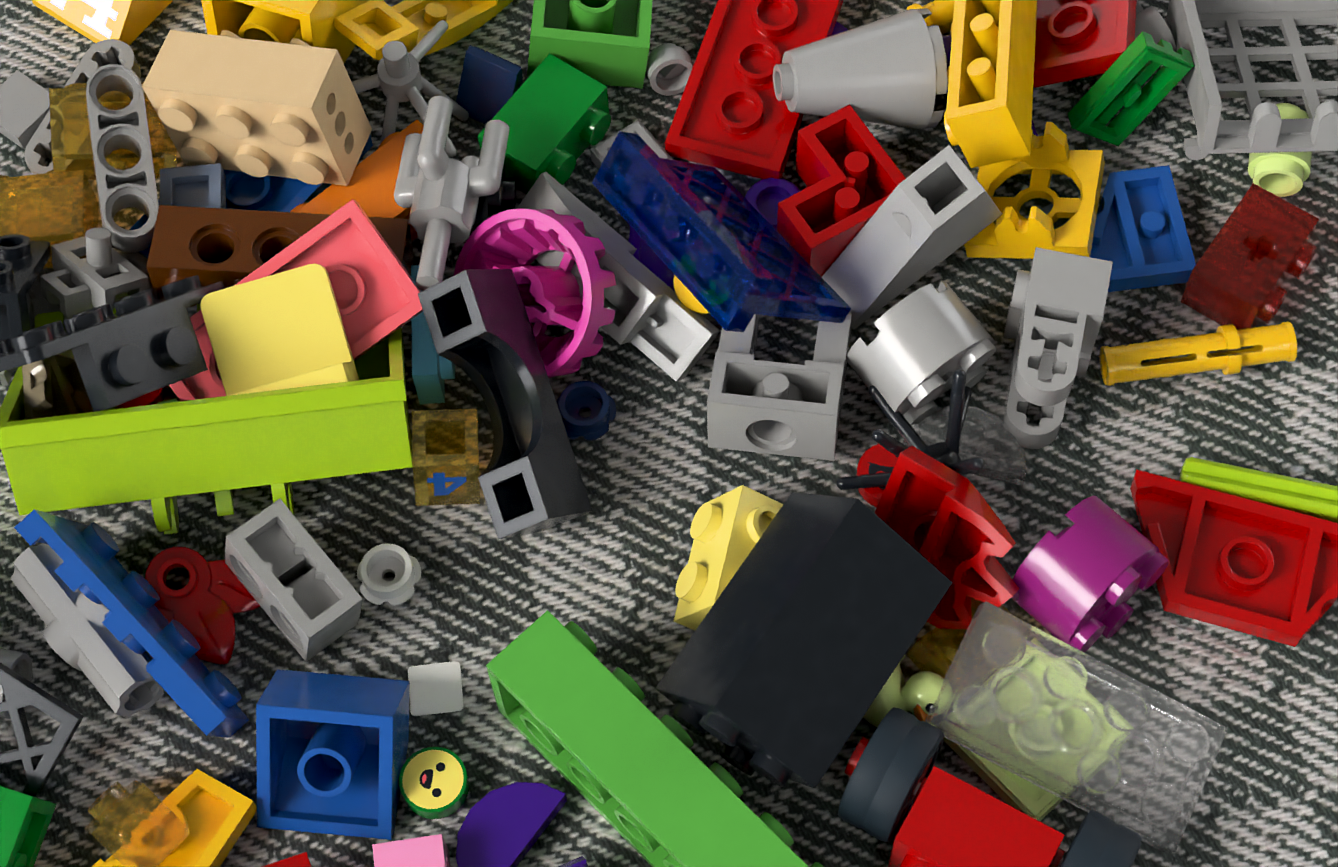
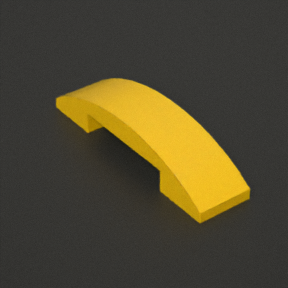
[334,0,513,60]

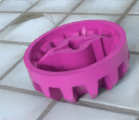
[453,209,616,378]

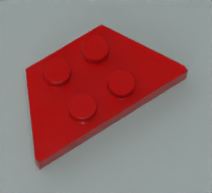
[1130,469,1338,647]

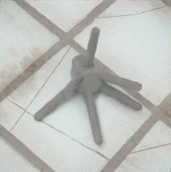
[352,20,469,157]

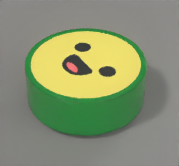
[399,747,469,819]

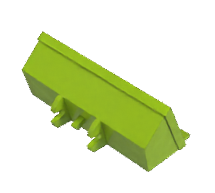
[0,304,413,535]

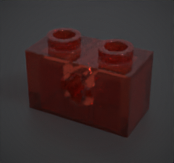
[1181,183,1319,330]

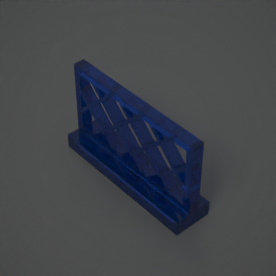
[592,131,851,332]

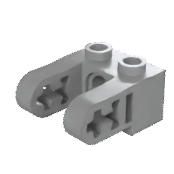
[1003,247,1113,449]
[707,301,852,461]

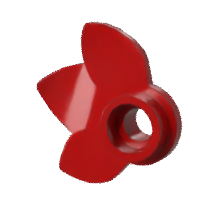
[145,546,261,665]

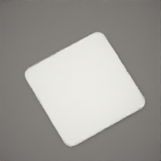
[408,661,463,716]

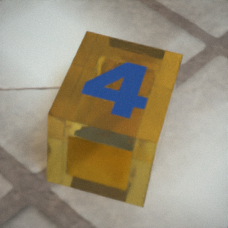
[412,409,480,506]

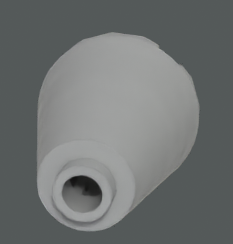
[773,9,948,129]

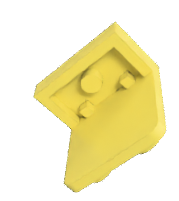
[200,264,359,396]
[674,485,783,631]

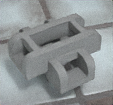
[40,228,153,319]

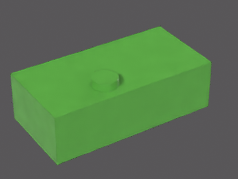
[527,0,653,89]

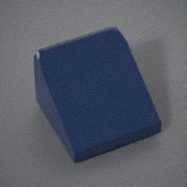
[456,45,524,125]

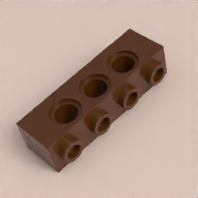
[146,205,414,307]

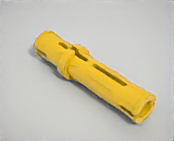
[1099,322,1297,386]

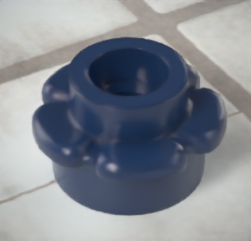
[556,381,616,441]

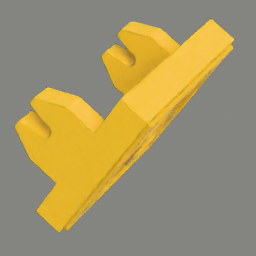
[964,122,1105,259]

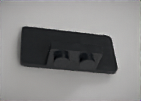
[0,275,225,412]

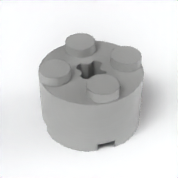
[846,281,996,428]

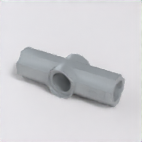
[10,543,164,718]

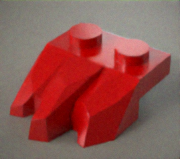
[874,446,1020,630]

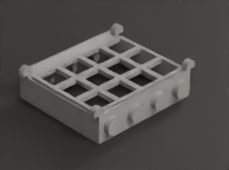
[1163,0,1338,160]

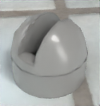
[646,43,693,96]

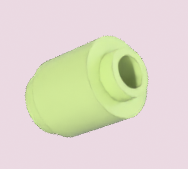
[1248,103,1312,197]

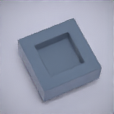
[159,163,226,209]

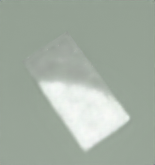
[924,601,1228,854]

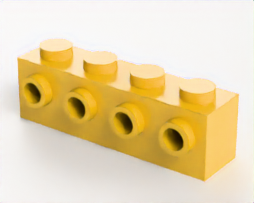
[944,0,1037,168]

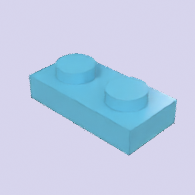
[411,265,455,404]

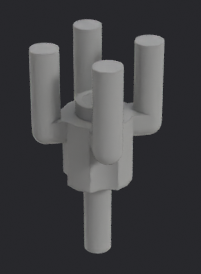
[394,96,510,291]

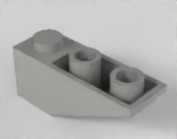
[818,145,1002,329]

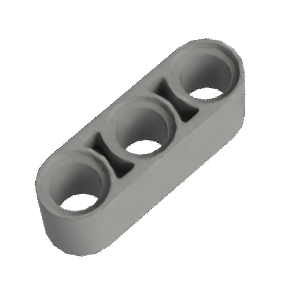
[86,64,159,253]

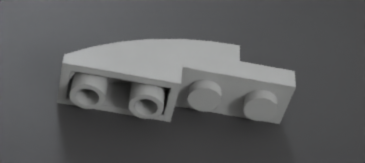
[517,172,720,382]

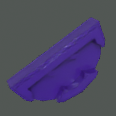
[456,782,567,867]

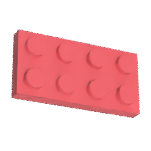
[169,199,423,401]

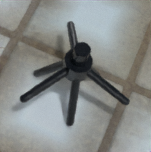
[836,369,985,490]

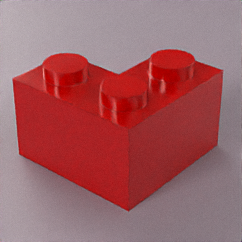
[777,104,906,286]

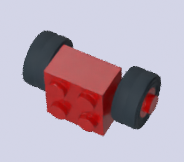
[838,707,1142,867]

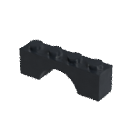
[418,269,593,539]

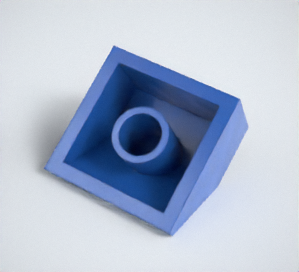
[256,669,410,840]

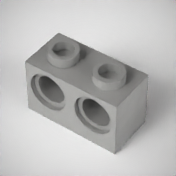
[225,499,363,662]

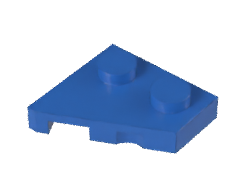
[1090,165,1197,292]

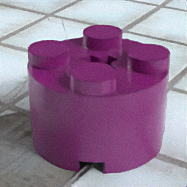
[1011,496,1169,656]

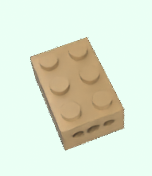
[142,30,372,186]

